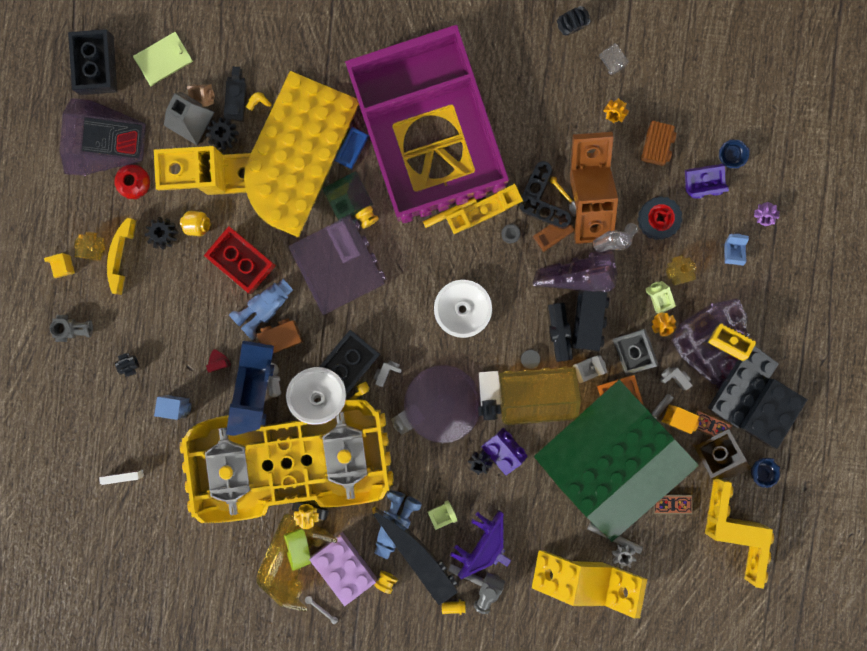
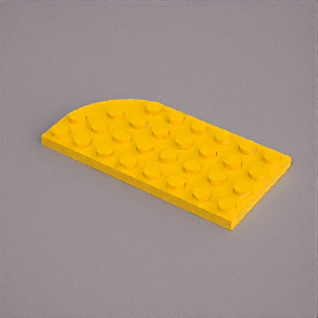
[244,71,359,237]

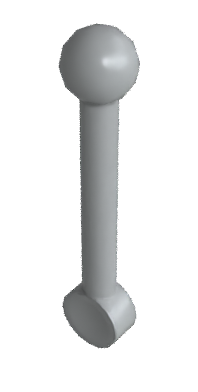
[305,596,338,624]

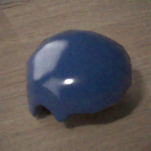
[719,139,750,169]
[751,458,780,488]

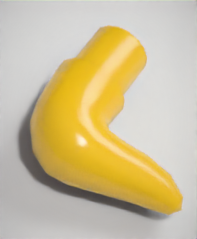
[246,92,272,111]

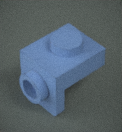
[724,234,749,266]

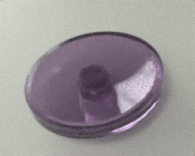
[404,365,481,443]

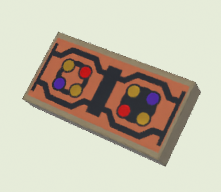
[653,494,692,514]

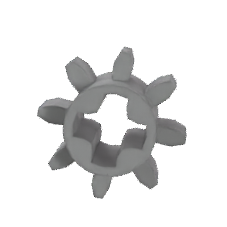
[612,543,636,569]

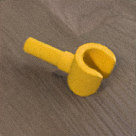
[350,382,369,399]

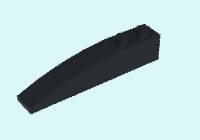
[372,507,458,605]

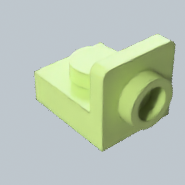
[646,281,676,314]

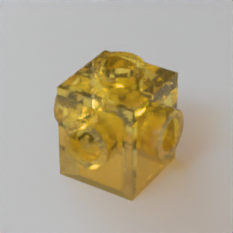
[74,231,105,261]
[666,255,696,286]

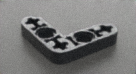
[519,161,572,229]

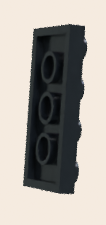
[708,346,779,428]

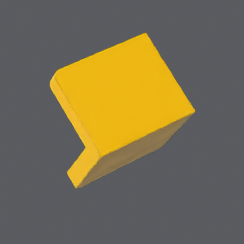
[44,253,75,278]

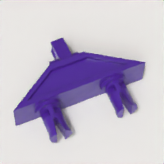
[450,510,511,579]

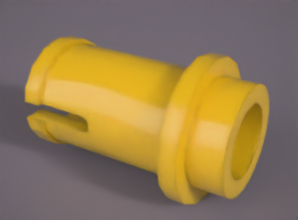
[442,599,466,615]

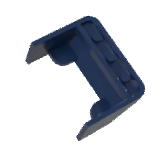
[226,341,275,436]

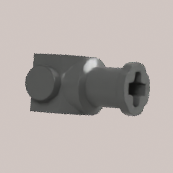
[49,315,93,342]
[474,573,505,614]

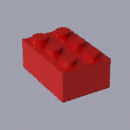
[204,226,276,294]

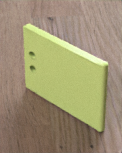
[133,32,193,86]

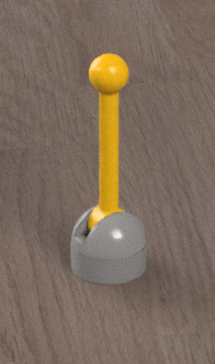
[549,177,576,217]

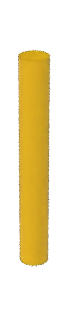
[423,197,477,228]

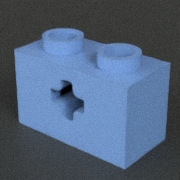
[154,395,191,420]

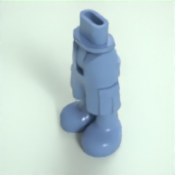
[229,279,293,340]
[374,490,422,559]

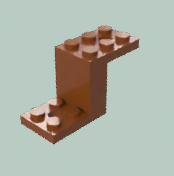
[570,132,618,244]

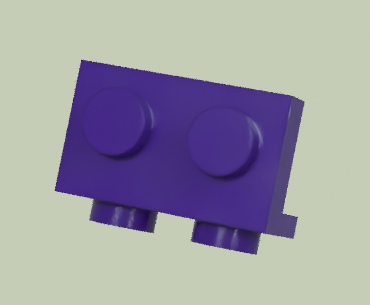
[685,164,729,199]
[481,428,527,475]

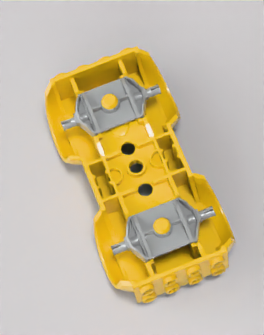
[180,399,394,523]

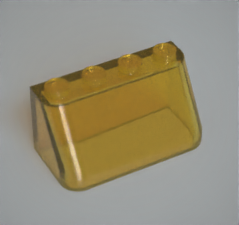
[498,367,581,425]

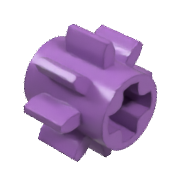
[754,202,780,226]

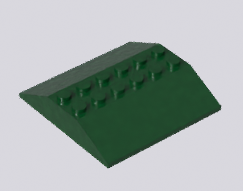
[534,380,699,542]

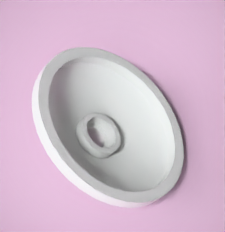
[434,280,492,338]
[286,367,346,425]

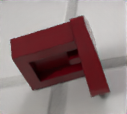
[206,349,231,373]

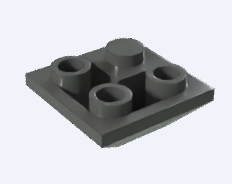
[164,92,215,145]

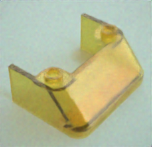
[256,514,338,612]

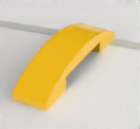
[446,184,523,234]
[107,218,136,295]

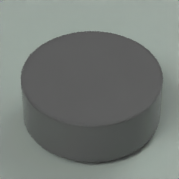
[501,224,521,244]
[521,350,540,369]

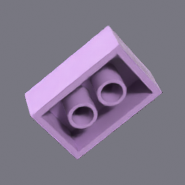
[309,532,377,606]

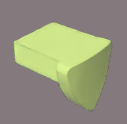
[428,500,457,530]

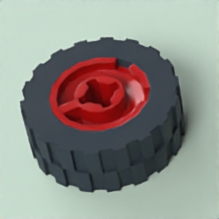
[637,196,682,240]

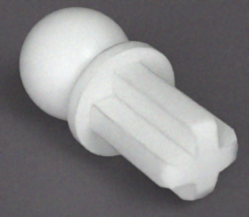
[267,363,281,397]

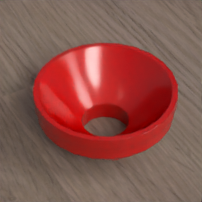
[114,164,150,199]

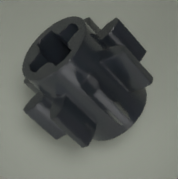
[115,353,139,377]
[478,400,502,420]
[468,450,493,475]

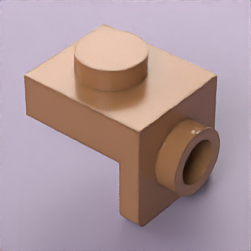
[187,84,215,107]

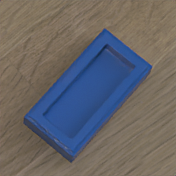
[335,127,369,170]

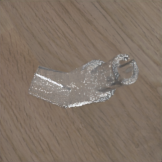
[593,223,638,253]

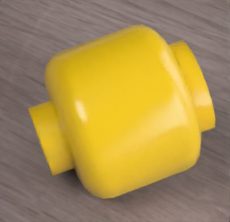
[180,211,210,236]

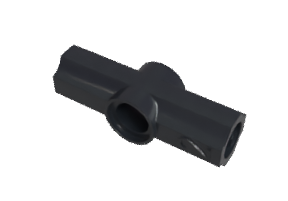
[548,303,573,362]

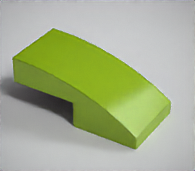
[284,528,311,571]

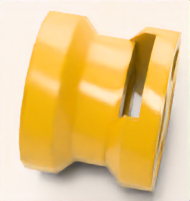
[355,206,379,229]
[374,571,398,594]

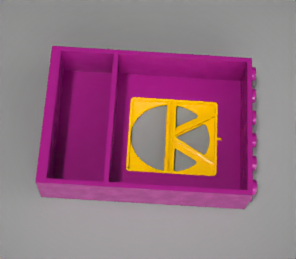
[345,25,509,224]

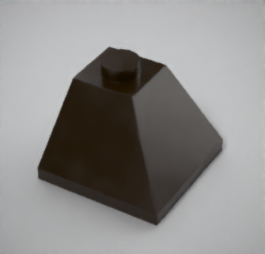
[694,429,752,480]

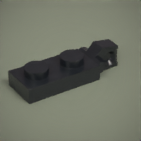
[223,66,247,122]

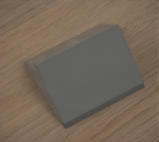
[613,329,659,375]

